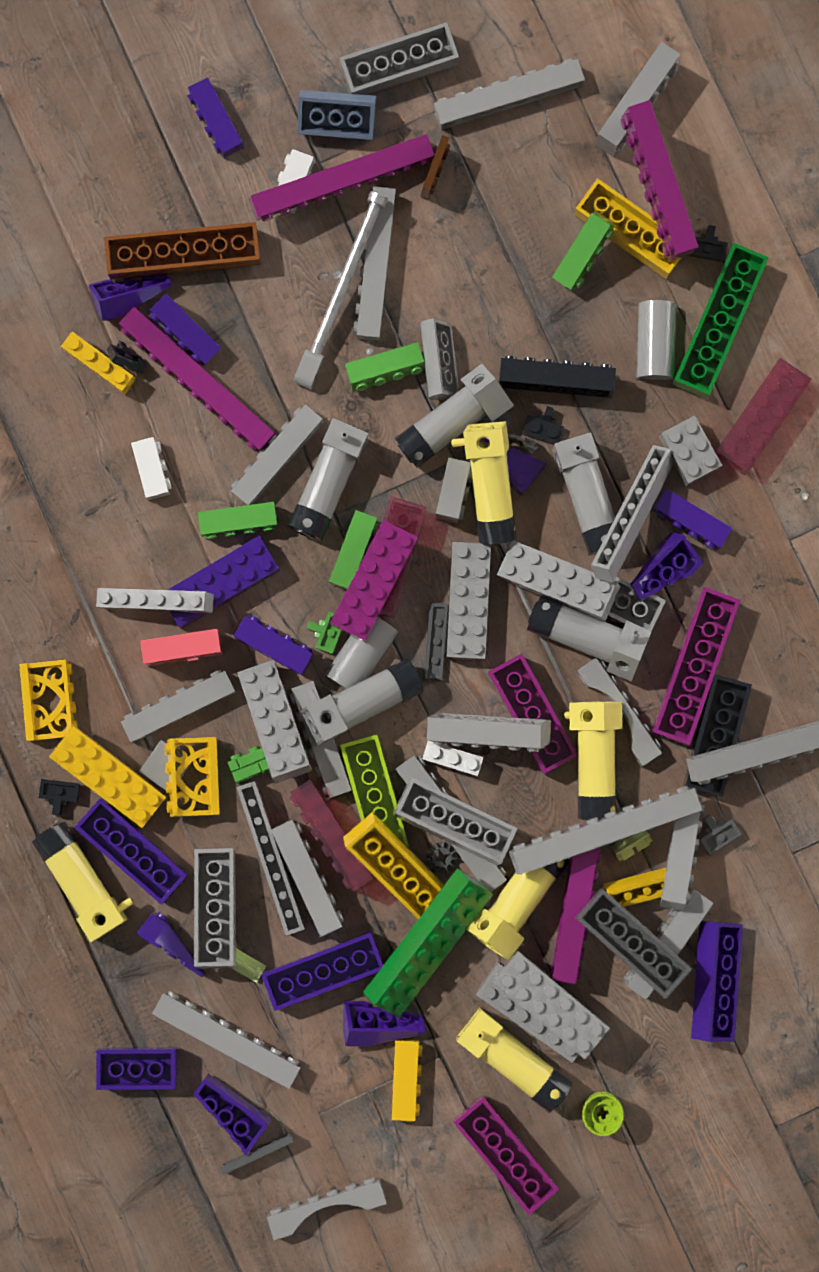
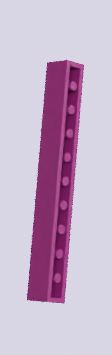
[249,134,435,222]
[119,307,275,452]

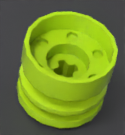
[582,1092,623,1136]

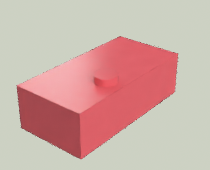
[140,629,224,666]

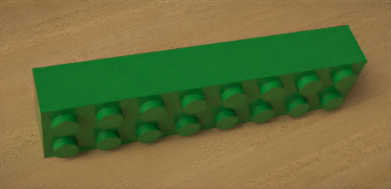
[672,243,769,400]
[363,868,493,1017]

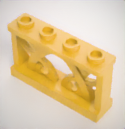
[19,659,78,742]
[164,737,220,817]

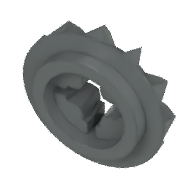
[427,842,458,873]

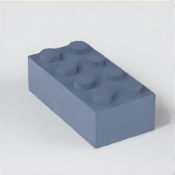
[297,90,376,140]

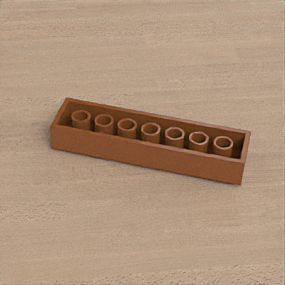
[104,222,261,280]

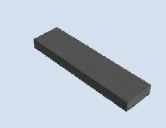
[424,602,449,681]
[220,1132,294,1175]

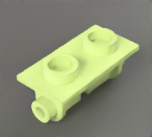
[611,830,652,861]
[232,948,266,983]

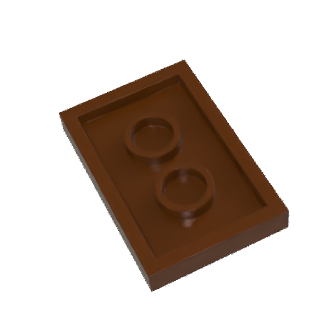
[420,135,451,200]

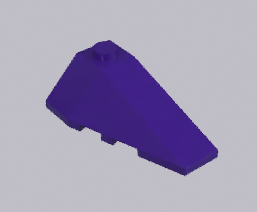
[88,274,172,321]
[630,533,703,599]
[137,912,206,977]
[343,1001,426,1046]

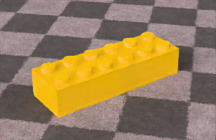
[574,178,681,279]
[49,725,166,828]
[343,812,444,919]

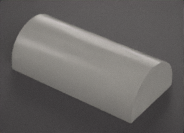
[636,300,677,380]
[420,318,459,400]
[324,617,399,689]

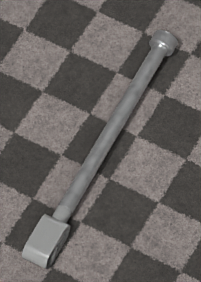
[293,191,388,390]

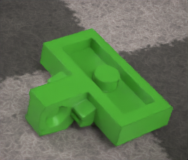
[307,612,342,654]

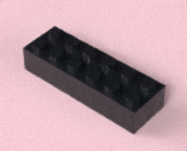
[498,356,616,398]
[683,674,752,797]

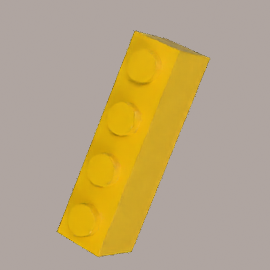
[61,332,136,395]
[603,867,666,907]
[392,1039,422,1121]

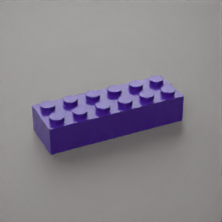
[168,536,280,629]
[74,798,189,905]
[691,921,743,1042]
[261,932,384,1011]

